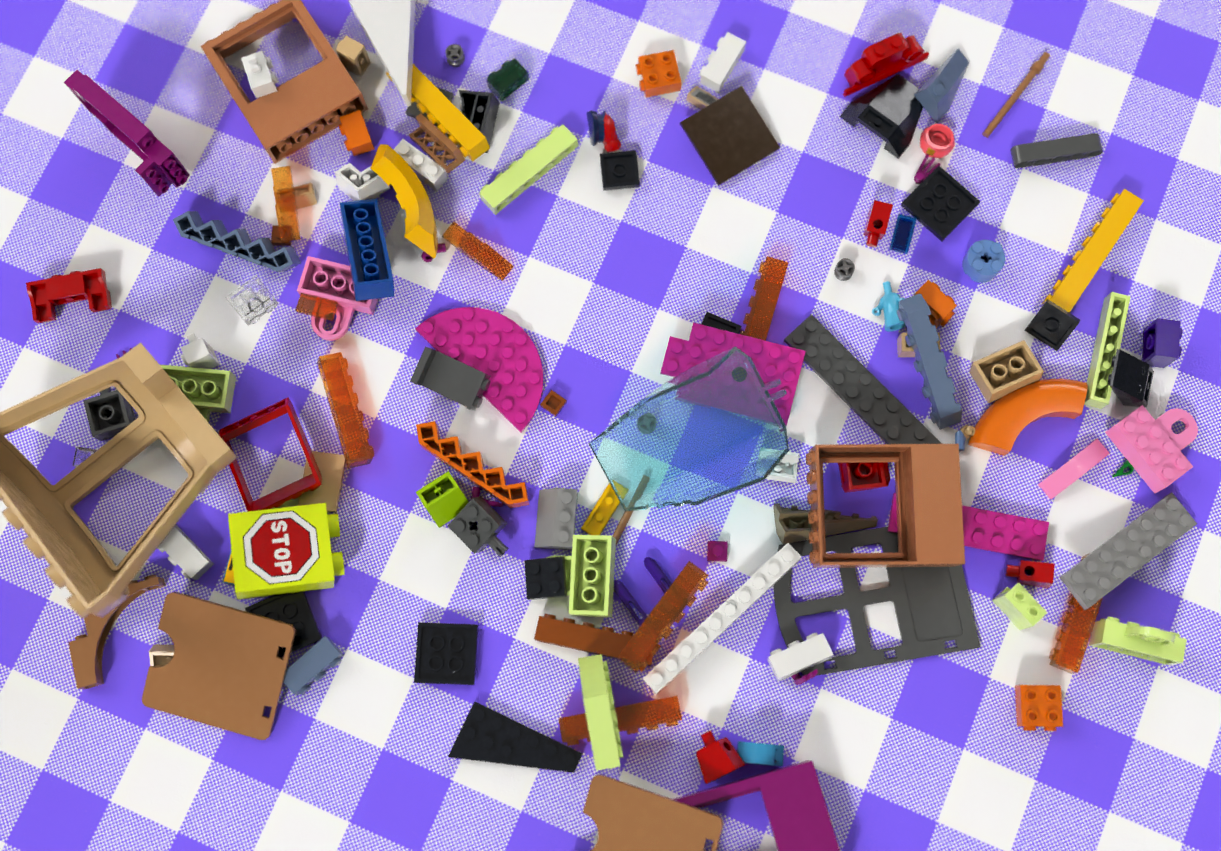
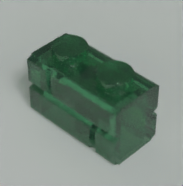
[487,58,529,101]

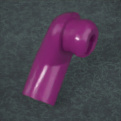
[422,243,446,262]

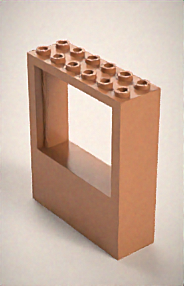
[200,0,368,164]
[806,444,965,568]

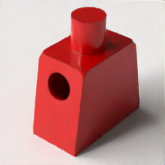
[864,200,893,247]
[1006,560,1055,589]
[696,731,745,784]

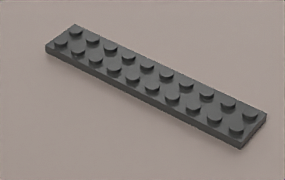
[784,314,942,444]

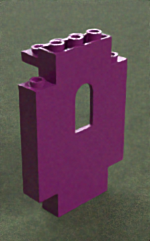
[64,69,190,197]

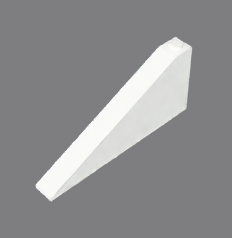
[348,0,416,107]

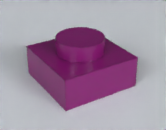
[707,541,728,562]

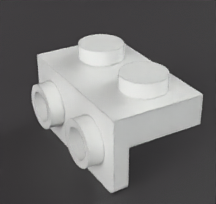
[757,448,799,483]

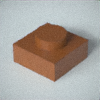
[271,225,292,246]
[540,390,567,417]

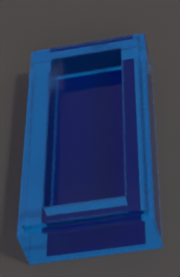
[889,214,917,254]

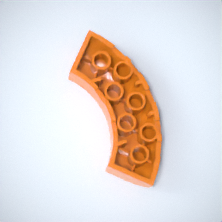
[968,379,1088,456]

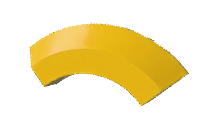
[371,144,438,258]

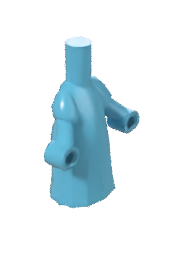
[872,282,906,331]

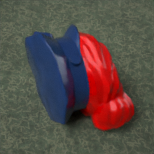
[586,110,621,152]

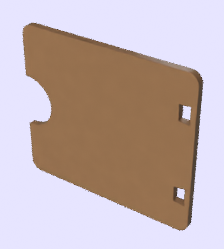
[142,592,296,740]
[583,774,724,851]

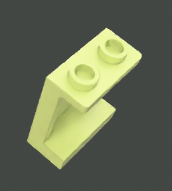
[992,583,1047,630]

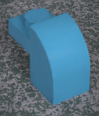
[737,741,784,766]

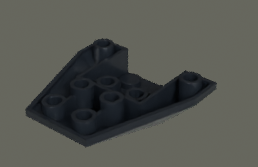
[840,74,923,159]

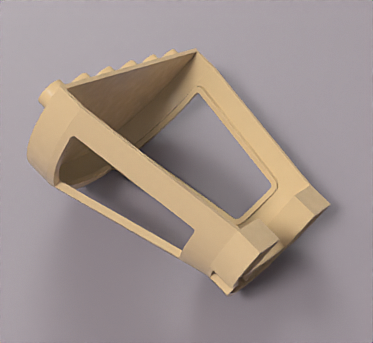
[0,342,238,619]

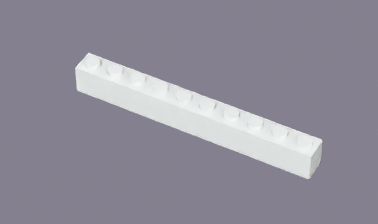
[643,543,802,695]

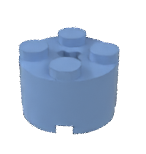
[962,240,1005,283]

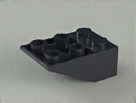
[1108,349,1154,407]

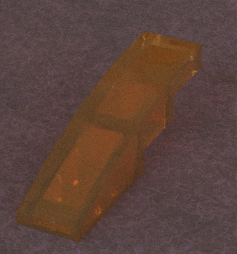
[271,166,301,242]
[442,221,514,281]

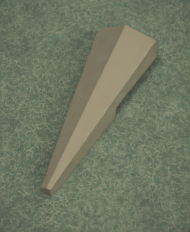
[773,503,878,544]

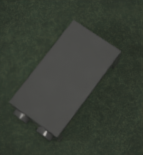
[410,347,491,411]

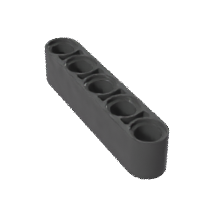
[1010,133,1103,168]

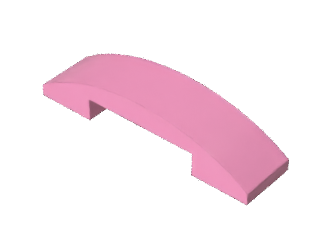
[1038,439,1110,500]

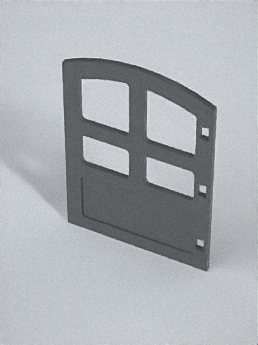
[773,527,980,676]

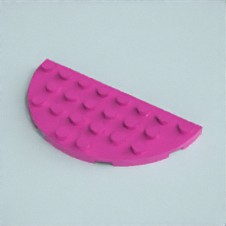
[415,307,544,433]

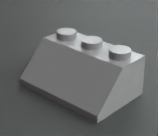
[534,488,578,550]

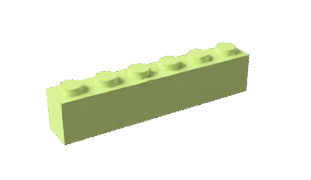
[479,124,578,215]
[1084,292,1131,409]

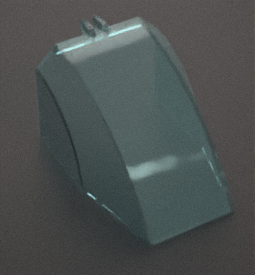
[589,347,789,511]

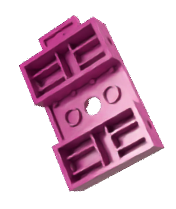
[660,322,806,427]

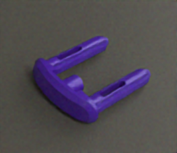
[614,557,688,635]

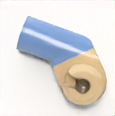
[955,425,975,451]

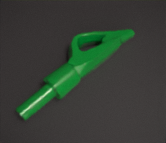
[1112,460,1134,477]

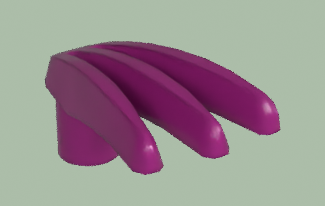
[914,155,940,184]
[471,487,503,507]
[791,669,818,685]

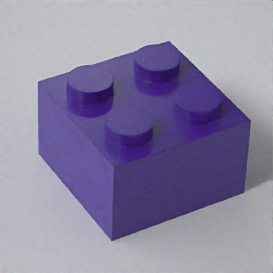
[1142,318,1183,368]

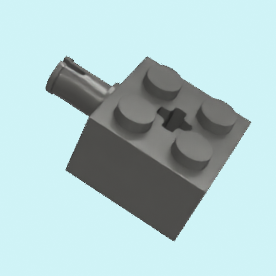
[83,387,135,441]
[448,496,509,557]

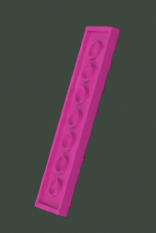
[887,493,1049,561]

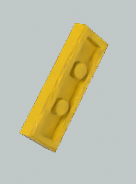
[581,480,628,535]

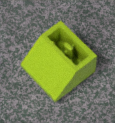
[416,471,469,528]

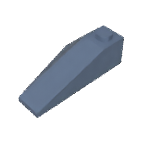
[914,49,969,123]

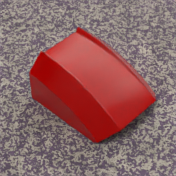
[838,462,890,493]

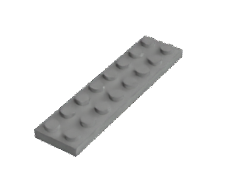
[1059,493,1197,610]

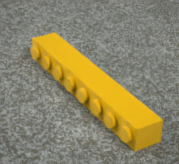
[386,64,490,161]
[1043,189,1144,313]

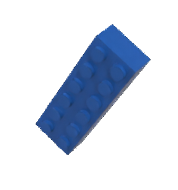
[340,199,394,301]

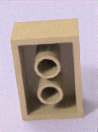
[969,340,1044,403]

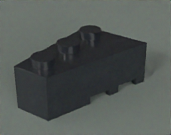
[459,90,500,153]

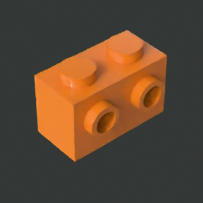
[338,110,375,157]

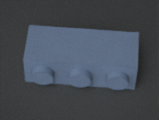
[284,636,344,695]

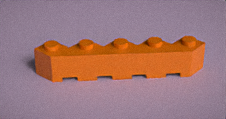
[416,421,529,508]

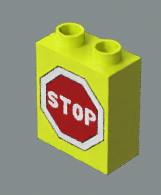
[228,503,345,600]

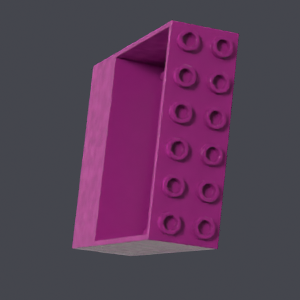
[673,760,840,851]

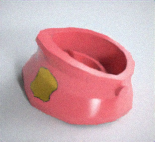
[920,124,955,158]

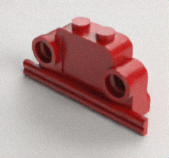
[843,33,929,97]

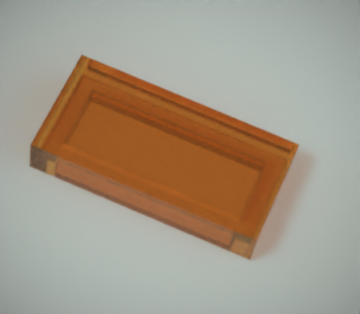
[295,293,338,321]

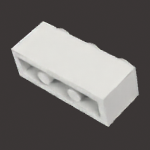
[699,32,746,93]
[393,139,448,192]
[157,524,214,580]
[767,632,834,682]

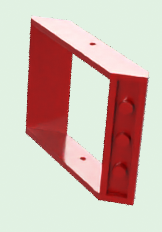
[219,397,322,511]

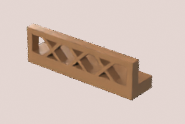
[409,113,465,173]

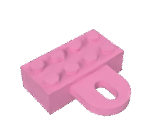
[297,256,378,341]
[1105,405,1198,494]

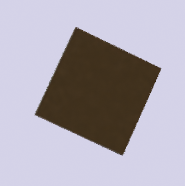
[680,86,780,186]

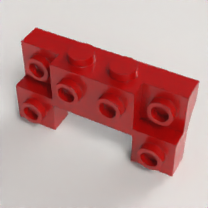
[26,268,112,323]

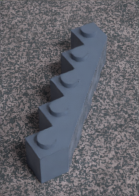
[173,211,301,272]
[897,294,962,430]

